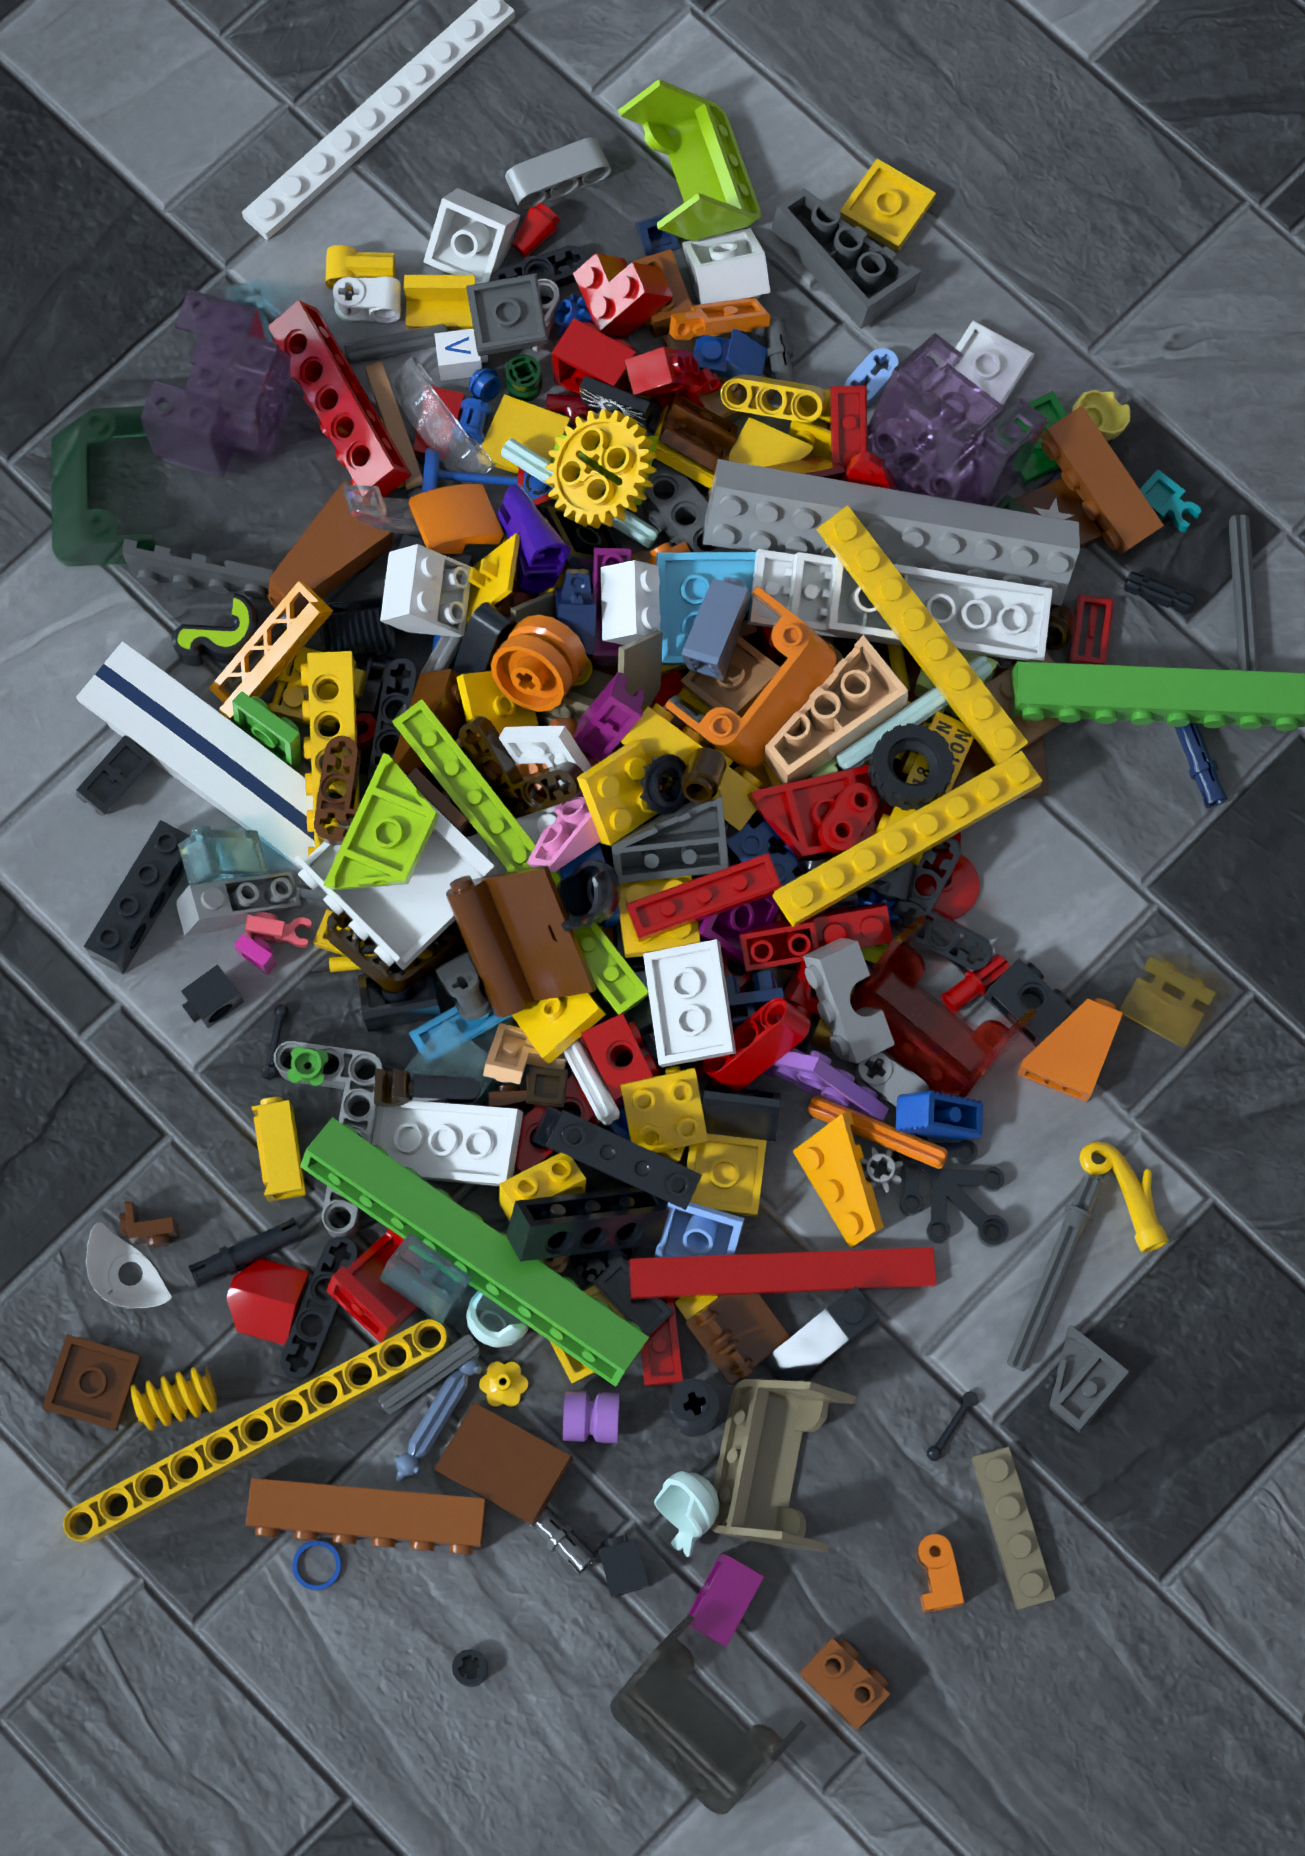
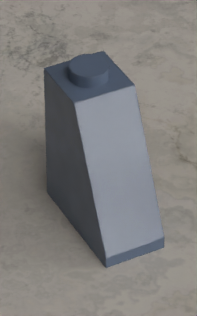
[681,577,751,681]

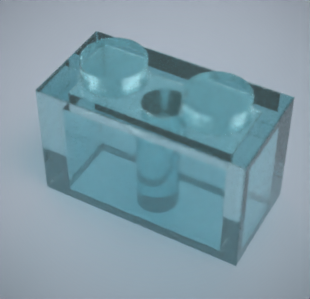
[178,826,269,885]
[380,1233,473,1324]

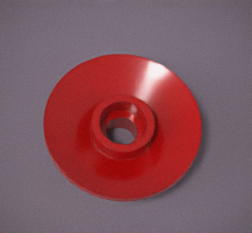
[916,849,980,920]

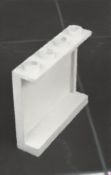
[294,798,499,970]

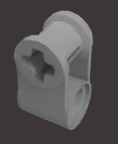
[855,1052,929,1113]

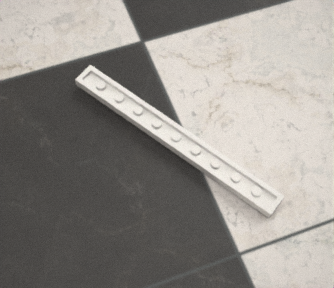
[242,0,515,241]

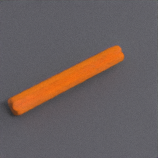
[807,1095,948,1169]

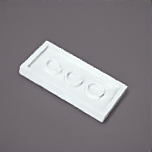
[372,1100,523,1186]

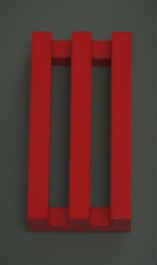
[1068,594,1114,665]

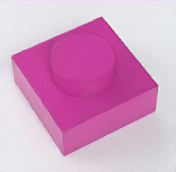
[234,933,277,975]

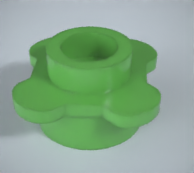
[287,1046,328,1087]

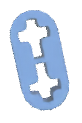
[844,348,898,408]

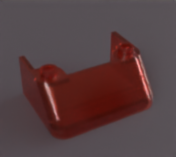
[850,916,1037,1098]

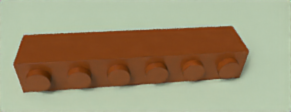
[246,1478,487,1555]

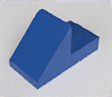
[693,329,767,379]

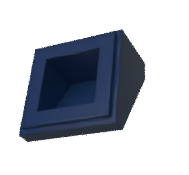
[635,213,681,256]

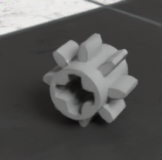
[860,1147,903,1196]

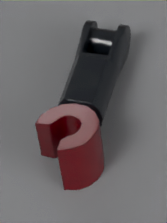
[356,655,395,753]

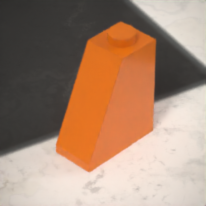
[1016,998,1123,1103]

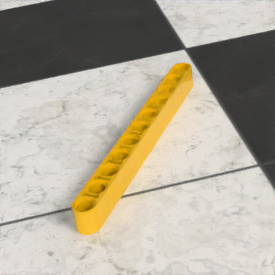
[63,1319,449,1544]

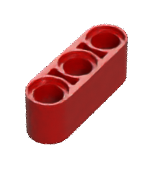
[703,997,810,1091]

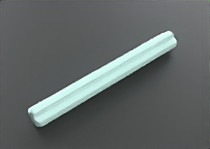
[501,438,659,548]
[836,656,992,770]

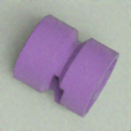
[563,1390,620,1444]

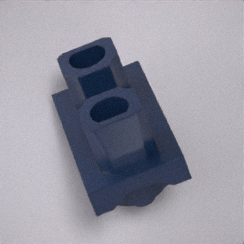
[725,970,784,1026]

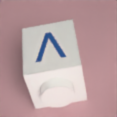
[434,329,488,381]

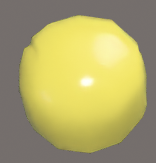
[1072,390,1130,441]

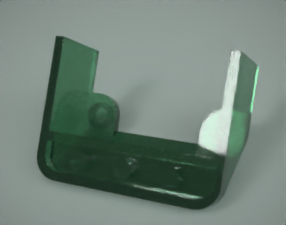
[51,405,160,567]

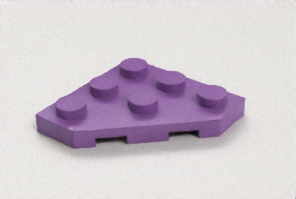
[763,1048,889,1122]

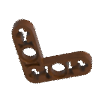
[314,736,361,845]

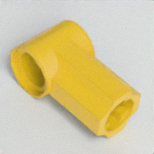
[325,245,396,291]

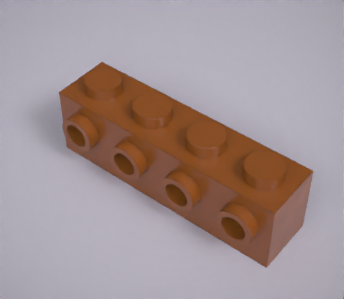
[1040,405,1164,556]

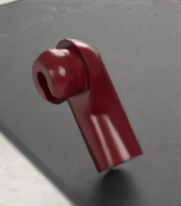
[546,394,592,427]

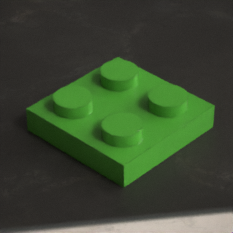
[232,691,302,770]

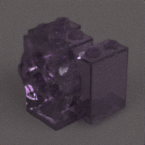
[140,289,293,478]
[867,333,1049,507]

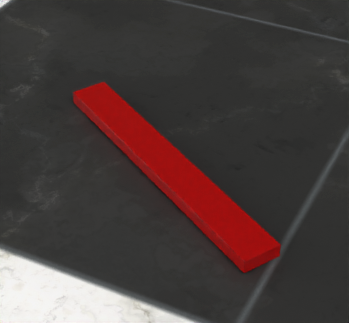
[629,1247,936,1299]

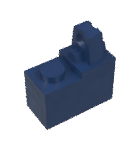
[555,569,596,655]

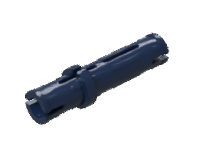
[1175,723,1228,808]

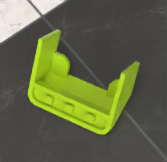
[618,79,761,241]

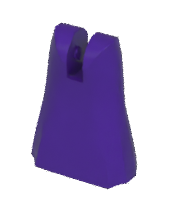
[497,484,571,594]

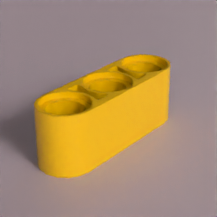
[720,374,829,422]

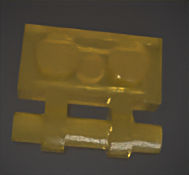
[1119,956,1216,1048]

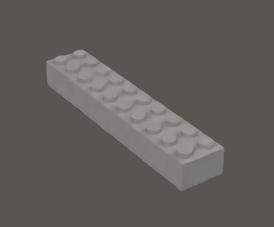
[703,459,1080,606]

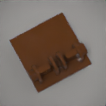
[685,1294,790,1385]

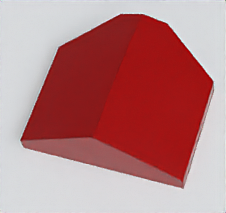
[226,1259,310,1346]

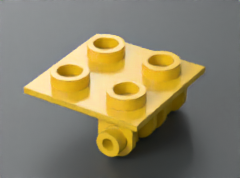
[620,1066,708,1153]

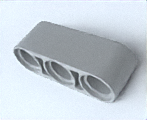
[505,137,612,210]

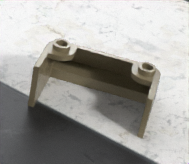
[510,592,663,747]
[711,1379,856,1552]

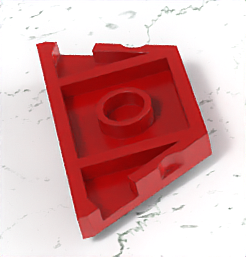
[747,765,880,859]

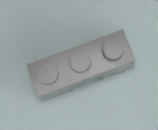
[803,938,895,1063]

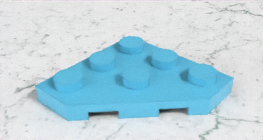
[656,552,756,665]

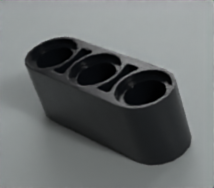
[453,602,518,675]

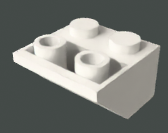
[380,544,471,637]

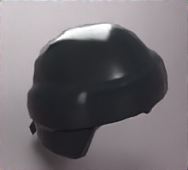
[557,860,621,932]

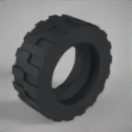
[868,723,955,811]

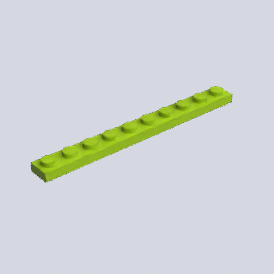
[392,699,649,1015]

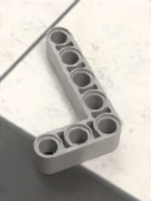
[274,1041,383,1238]

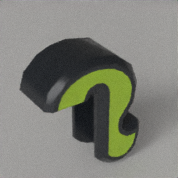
[172,593,260,667]

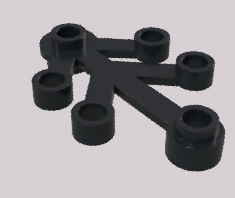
[893,1134,1009,1248]

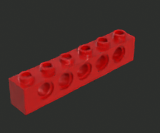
[268,300,412,501]

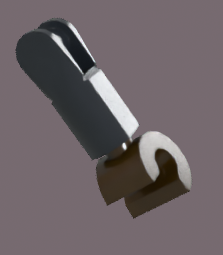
[374,1068,480,1107]

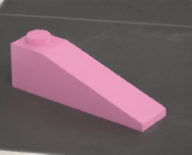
[527,752,663,872]

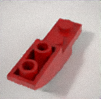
[739,903,893,971]

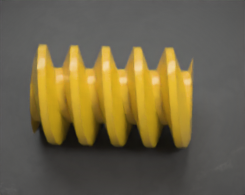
[131,1366,217,1431]

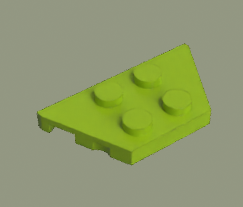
[323,753,440,890]

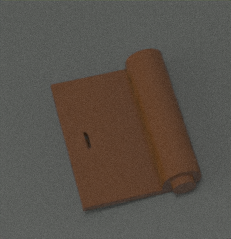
[446,866,597,1017]

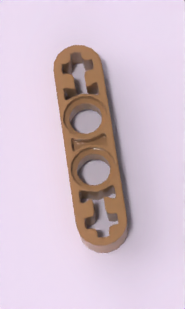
[364,361,423,491]

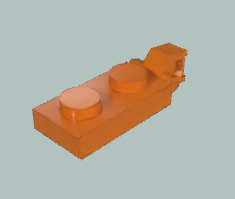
[669,297,770,340]

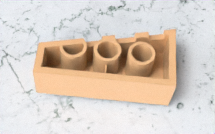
[765,635,908,784]

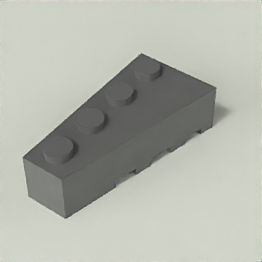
[771,188,921,329]

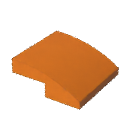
[408,484,503,554]

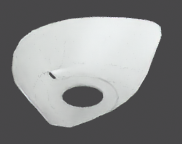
[86,1222,172,1308]

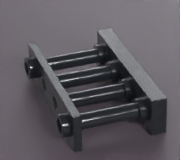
[531,1106,702,1210]

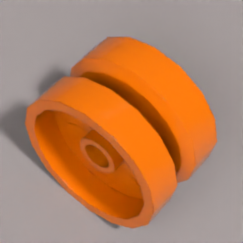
[491,615,587,712]

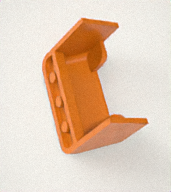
[663,586,837,768]

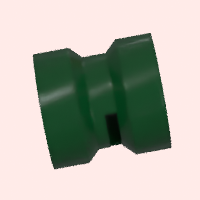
[505,354,542,402]

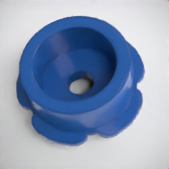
[469,368,502,402]

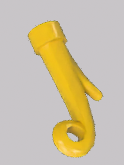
[1079,1141,1169,1254]

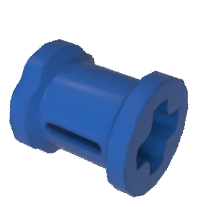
[453,398,493,445]

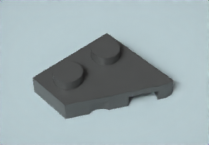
[1049,1325,1129,1433]

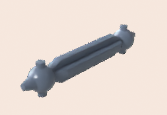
[394,1352,482,1483]

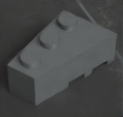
[611,789,729,883]

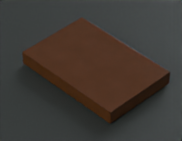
[434,1402,573,1527]

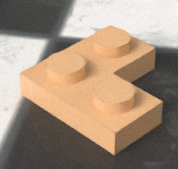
[483,1023,567,1084]

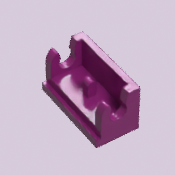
[573,672,644,761]
[682,1554,764,1647]

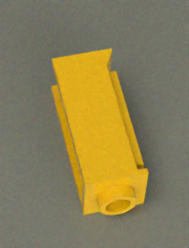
[251,1097,306,1202]

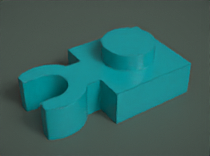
[1140,469,1201,533]

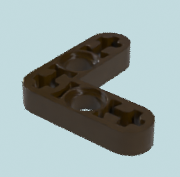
[459,716,584,819]
[326,911,464,992]

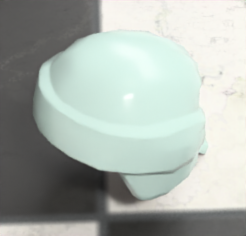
[466,1291,529,1348]
[654,1471,719,1557]

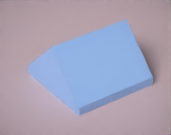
[654,1202,744,1258]

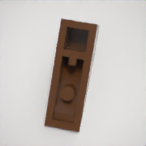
[393,669,466,777]

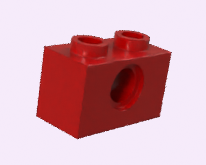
[625,347,700,399]
[581,1013,659,1106]

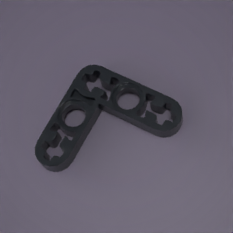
[892,836,993,970]

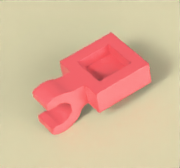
[245,912,312,948]

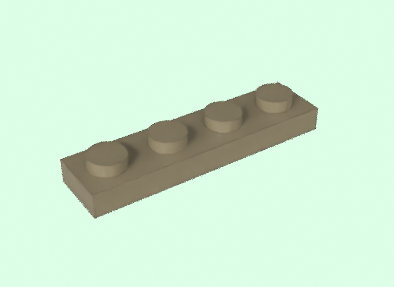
[971,1447,1055,1611]

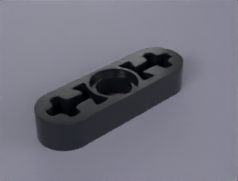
[489,245,587,288]

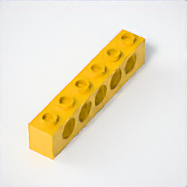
[301,651,360,857]

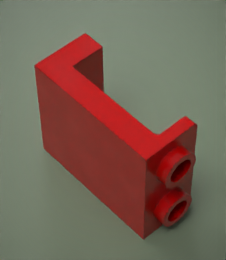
[326,1228,450,1343]

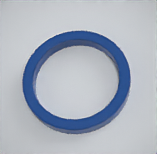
[292,1541,341,1590]

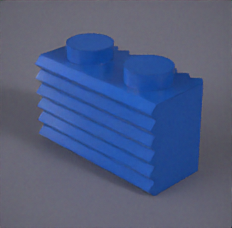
[896,1091,983,1141]

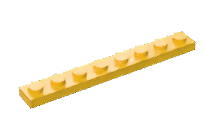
[816,505,1028,766]
[772,751,1043,927]

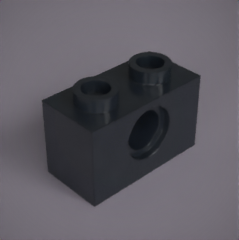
[984,958,1073,1047]

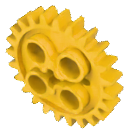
[545,409,657,529]

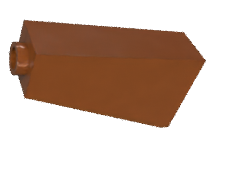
[268,481,393,618]

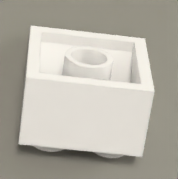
[424,188,520,284]
[682,228,770,304]
[601,560,661,645]

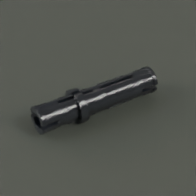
[188,1217,304,1288]

